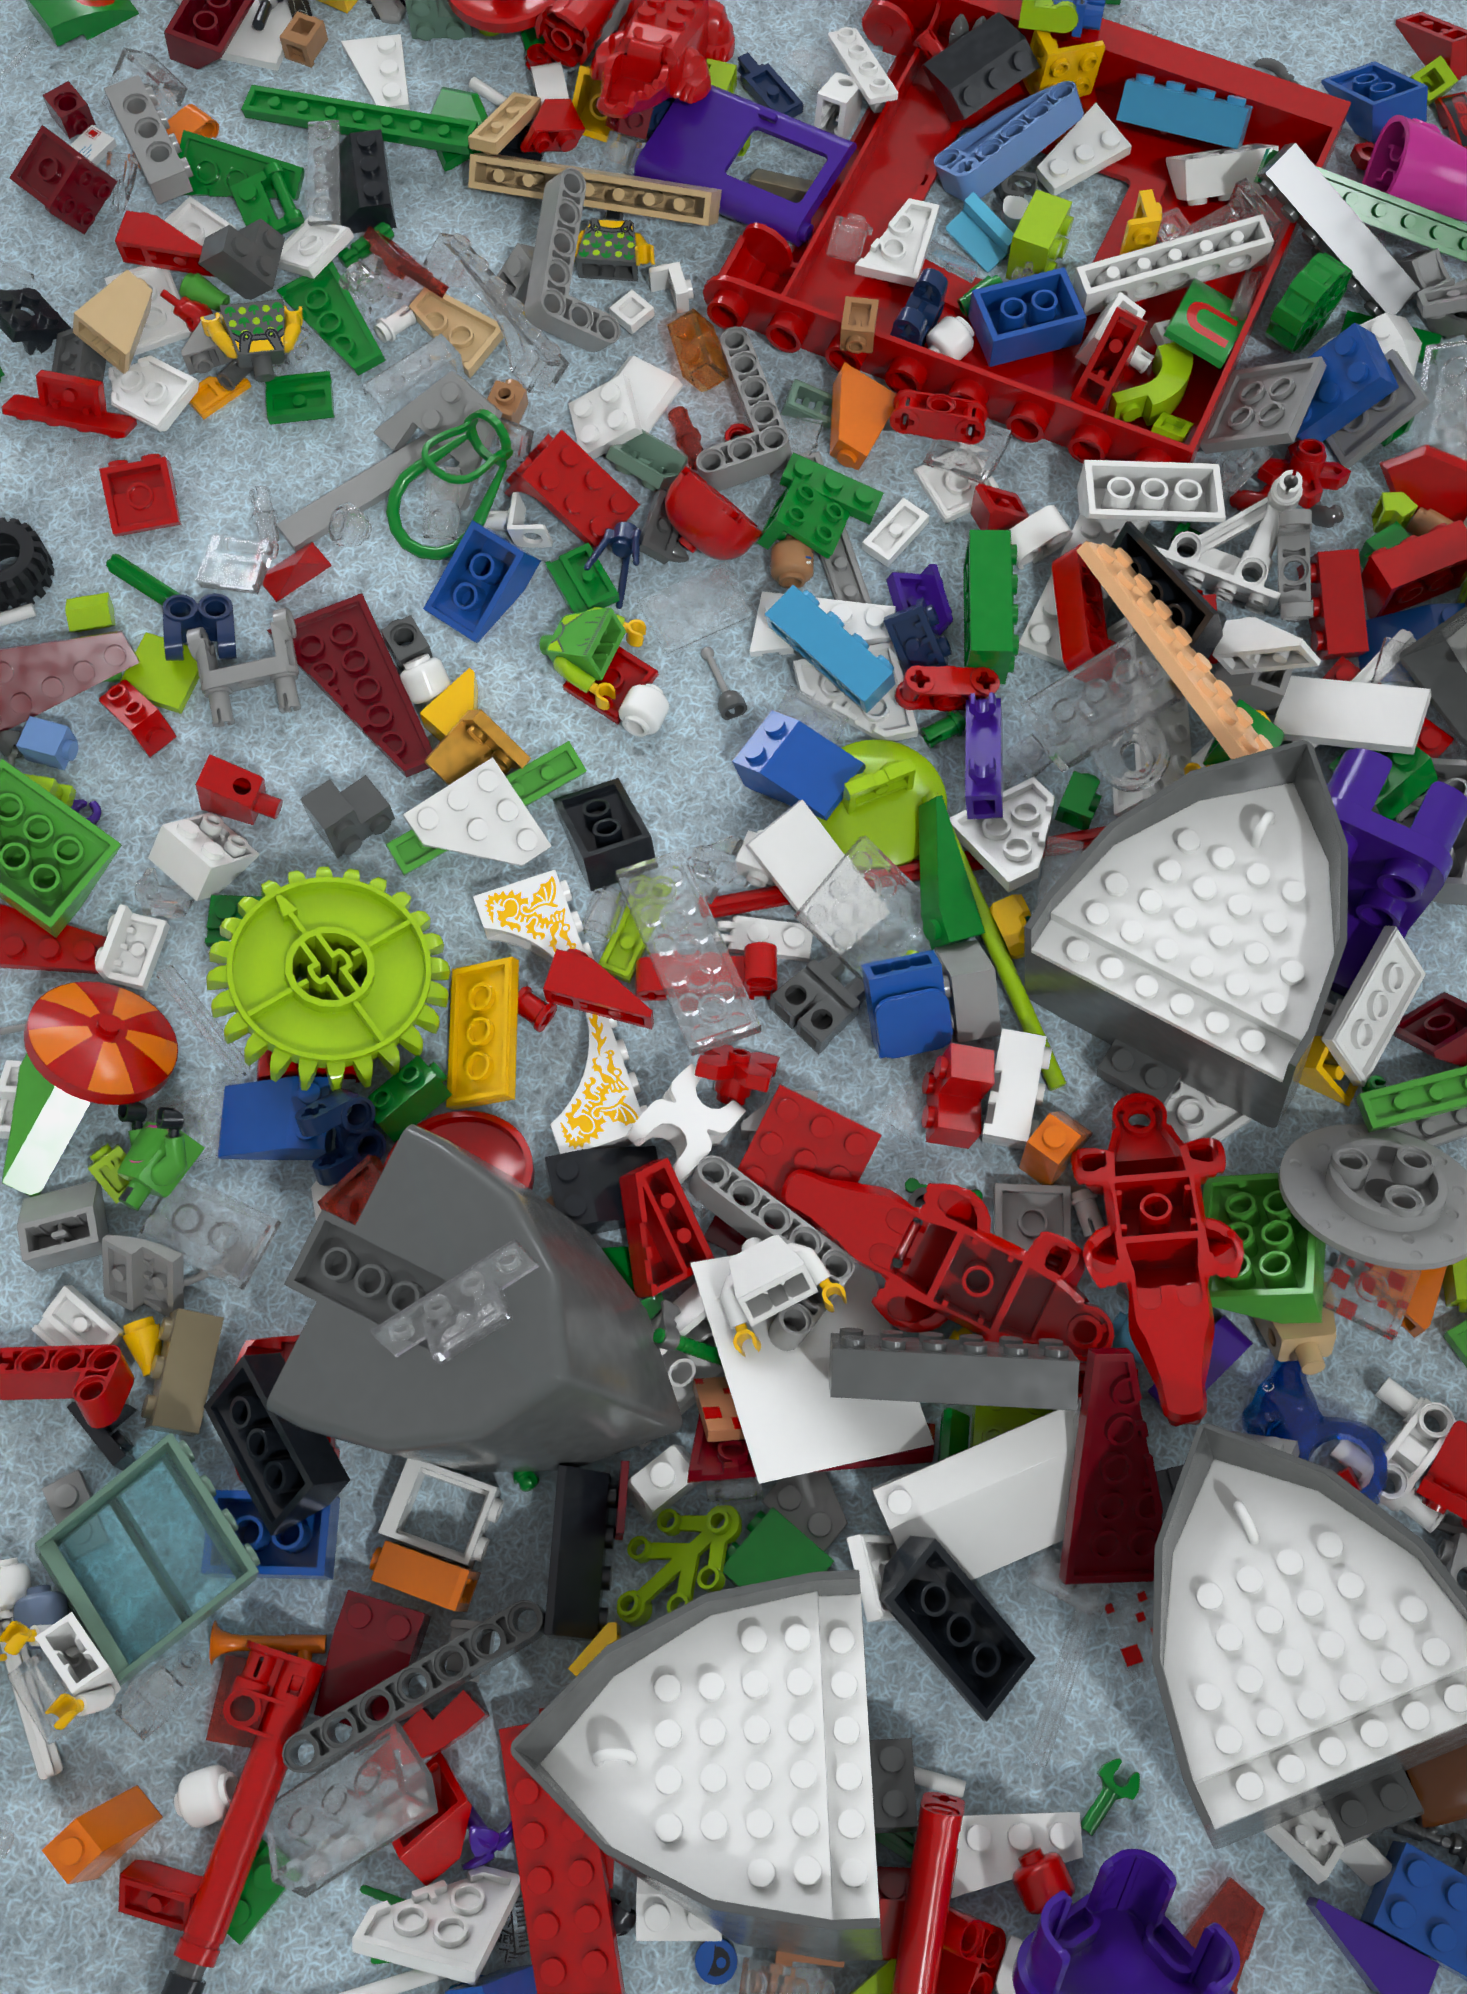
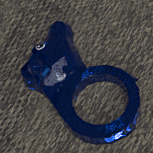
[1241,1359,1388,1505]

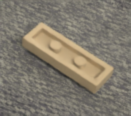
[468,92,541,155]

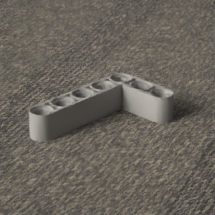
[525,167,621,353]
[696,326,792,491]
[689,1155,854,1351]

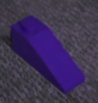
[1306,1896,1440,1994]

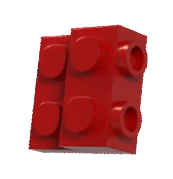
[99,454,182,537]

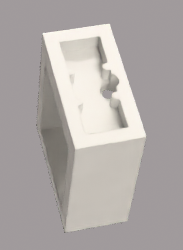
[378,1458,504,1569]

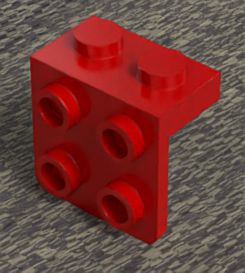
[1416,1420,1467,1528]

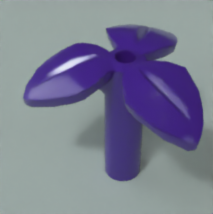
[461,1806,514,1870]

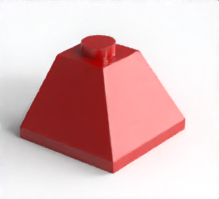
[374,1752,472,1886]

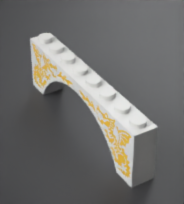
[473,870,647,1154]

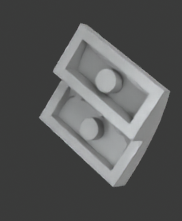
[102,1235,184,1317]

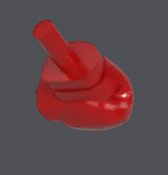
[160,289,213,332]

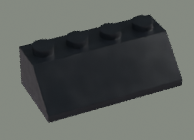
[1111,521,1223,659]
[203,1353,350,1536]
[544,1465,618,1641]
[879,1536,1036,1722]

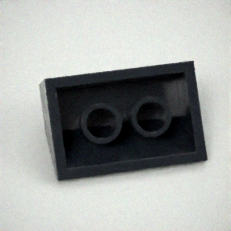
[922,12,1040,122]
[325,129,397,234]

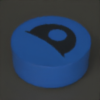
[695,1938,738,1985]

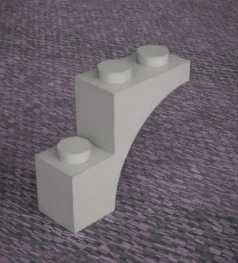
[1397,248,1467,340]

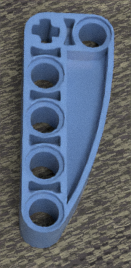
[934,81,1084,202]

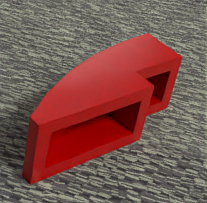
[359,1689,490,1775]

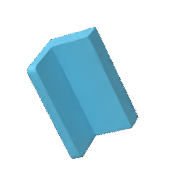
[946,191,1014,273]

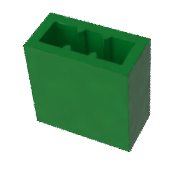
[723,1507,834,1587]

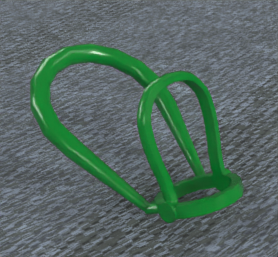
[386,409,513,561]

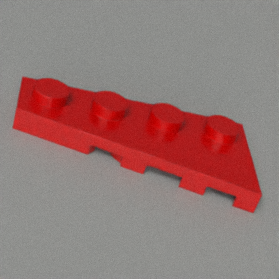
[0,904,107,974]

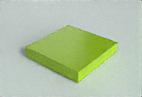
[120,632,200,714]

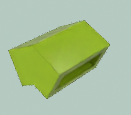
[1371,492,1418,533]
[65,592,116,633]

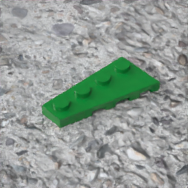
[178,130,306,201]
[276,261,386,376]

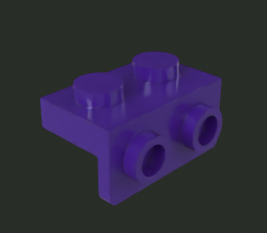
[886,564,953,635]

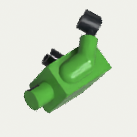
[118,1102,205,1211]

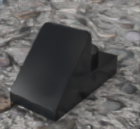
[67,1402,137,1471]

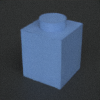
[16,716,78,771]

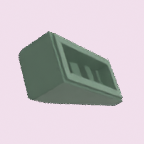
[780,379,832,429]

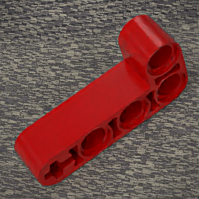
[1052,544,1130,686]
[635,942,778,1001]
[0,1344,135,1429]
[936,1906,1006,1994]

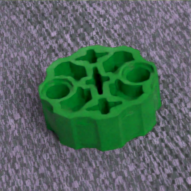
[1265,252,1353,354]

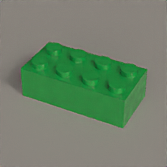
[963,530,1019,684]

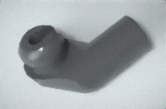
[1309,501,1344,528]

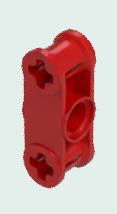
[890,389,988,445]
[894,665,1000,712]

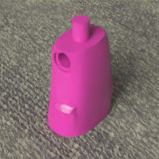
[1362,115,1467,222]

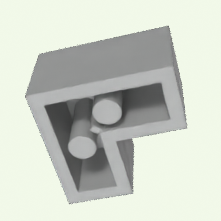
[935,940,1001,1043]

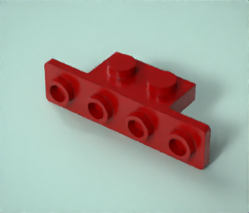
[1,370,137,439]

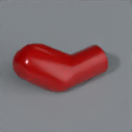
[1229,484,1271,511]

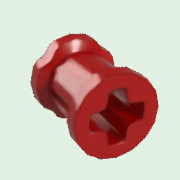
[518,986,557,1032]

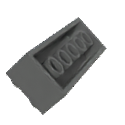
[828,1328,1080,1411]

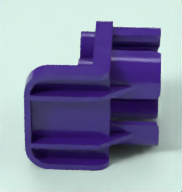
[1326,748,1467,996]
[1012,1849,1240,1994]

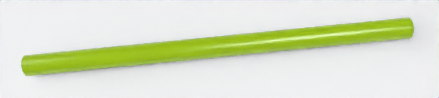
[921,792,1067,1091]

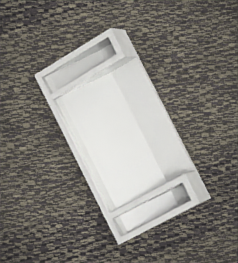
[871,1397,1082,1580]

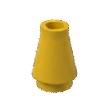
[122,1316,162,1377]

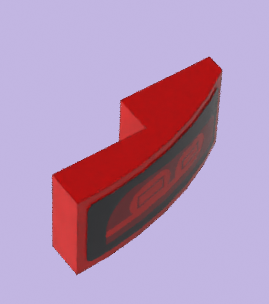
[1434,91,1467,148]

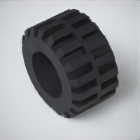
[0,517,55,612]

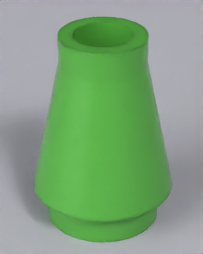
[179,273,230,312]

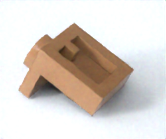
[840,296,879,353]

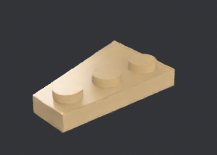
[409,284,507,379]

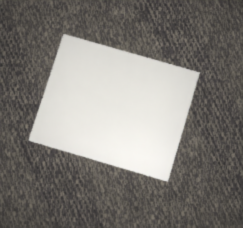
[691,1255,934,1484]

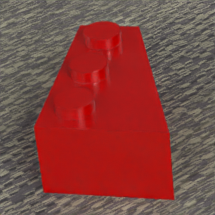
[1297,549,1369,660]
[619,1157,715,1298]

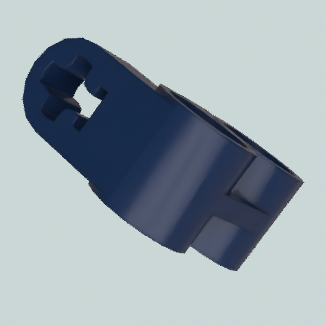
[890,268,948,347]
[162,593,237,661]
[295,1088,386,1186]

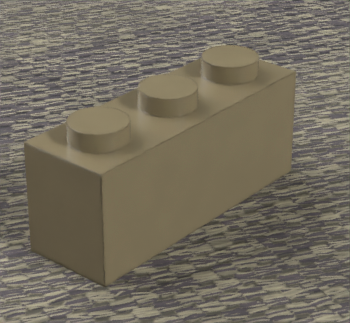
[141,1308,224,1436]

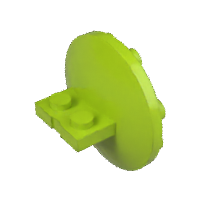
[816,740,947,870]

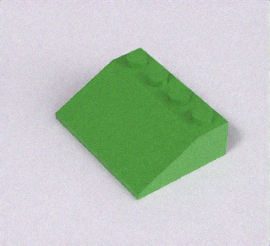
[0,759,122,937]
[1203,1173,1326,1324]

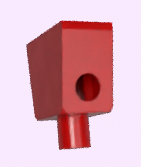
[195,754,283,825]

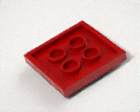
[737,1084,882,1231]

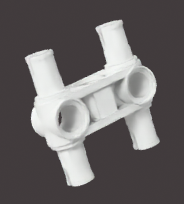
[1330,1377,1457,1533]

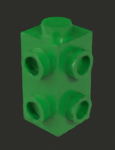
[367,1055,452,1143]

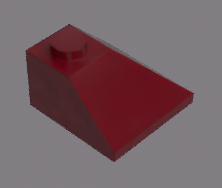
[1393,992,1467,1067]

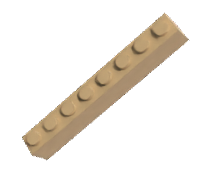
[468,152,722,226]

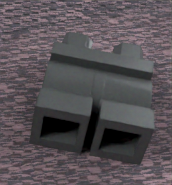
[769,954,866,1055]

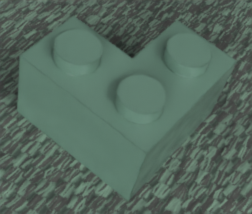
[405,0,473,41]

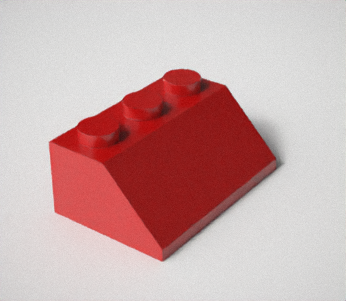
[1361,520,1467,619]

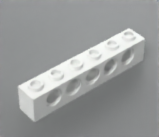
[1073,214,1274,316]

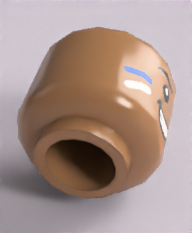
[770,535,814,589]

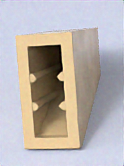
[73,270,152,374]

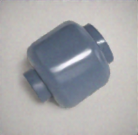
[12,1585,69,1650]

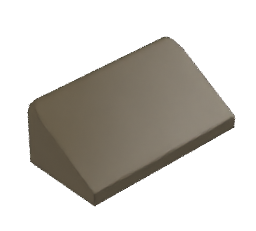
[749,168,814,203]

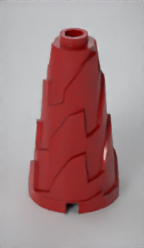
[535,0,620,67]

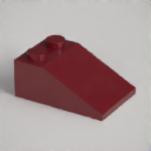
[314,1590,432,1739]

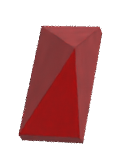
[257,542,332,602]

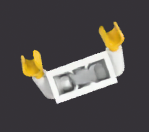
[720,1235,847,1357]
[0,1612,121,1730]

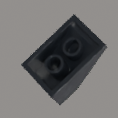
[553,778,658,891]
[545,1146,658,1235]

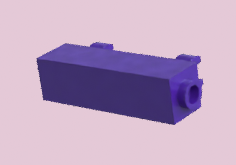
[965,692,1003,819]

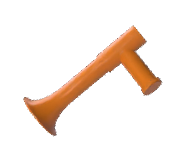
[209,1620,327,1665]

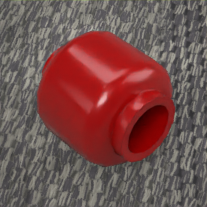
[1012,1847,1076,1915]

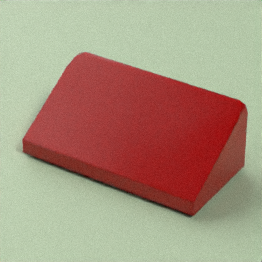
[118,1859,202,1931]

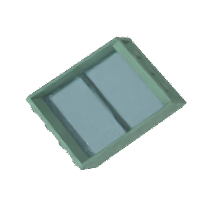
[35,1433,260,1686]

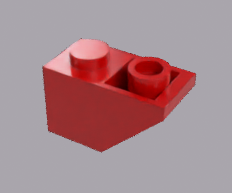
[520,99,586,153]

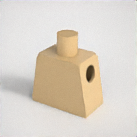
[1253,1282,1336,1375]

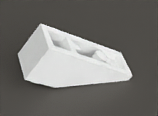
[1212,617,1321,675]

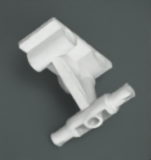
[1155,470,1303,615]

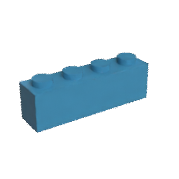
[1116,73,1253,149]
[765,585,896,713]

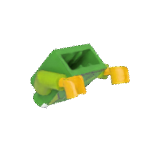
[539,607,646,710]

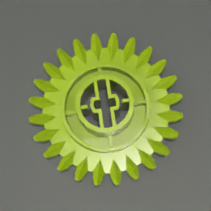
[206,867,450,1091]

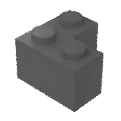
[199,218,285,300]
[300,775,395,858]

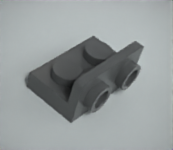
[52,328,106,381]

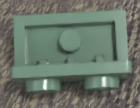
[605,429,688,491]

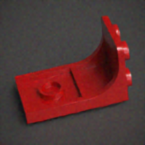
[504,429,640,551]

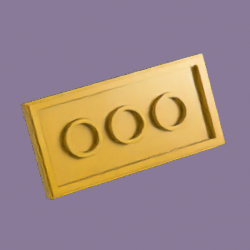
[446,956,519,1110]

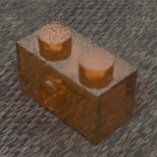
[667,308,729,392]

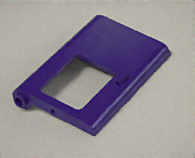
[634,85,857,247]

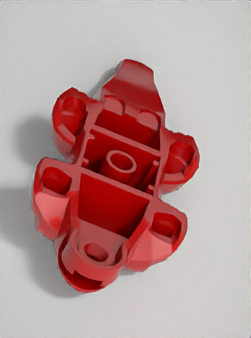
[590,0,735,119]
[1071,1093,1244,1427]
[781,1169,1114,1362]

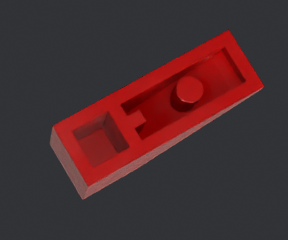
[1395,12,1467,80]
[115,210,215,277]
[1070,306,1148,413]
[543,949,654,1030]

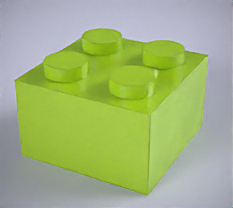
[1005,189,1074,280]

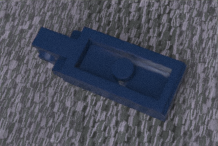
[737,52,803,118]

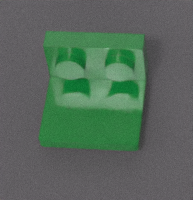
[757,477,850,559]

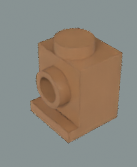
[280,11,328,68]
[487,379,528,434]

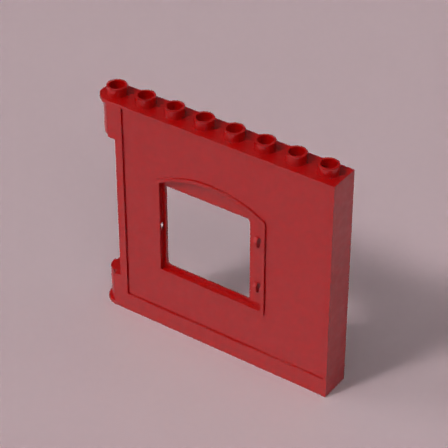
[703,0,1351,464]

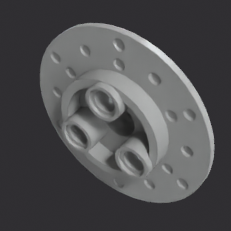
[1278,1124,1467,1270]

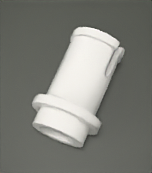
[374,305,416,343]
[1071,1188,1105,1238]

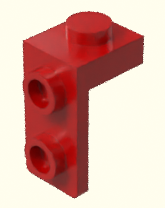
[99,680,177,757]

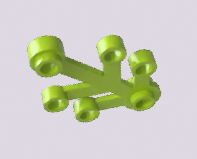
[617,1504,742,1627]

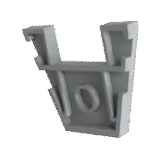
[374,370,503,511]

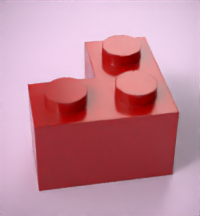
[921,1043,994,1149]

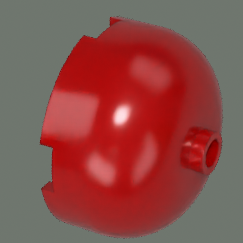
[665,466,763,561]

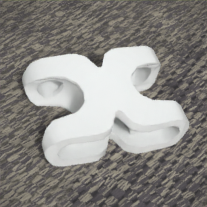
[626,1064,746,1184]

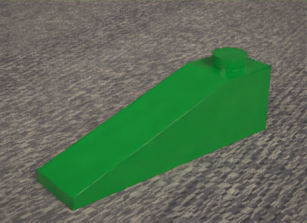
[919,795,985,950]

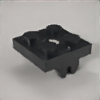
[0,288,71,355]

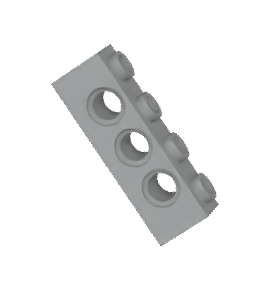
[104,75,194,205]

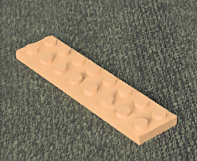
[1076,541,1274,760]

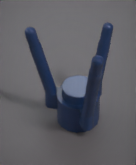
[584,522,642,609]

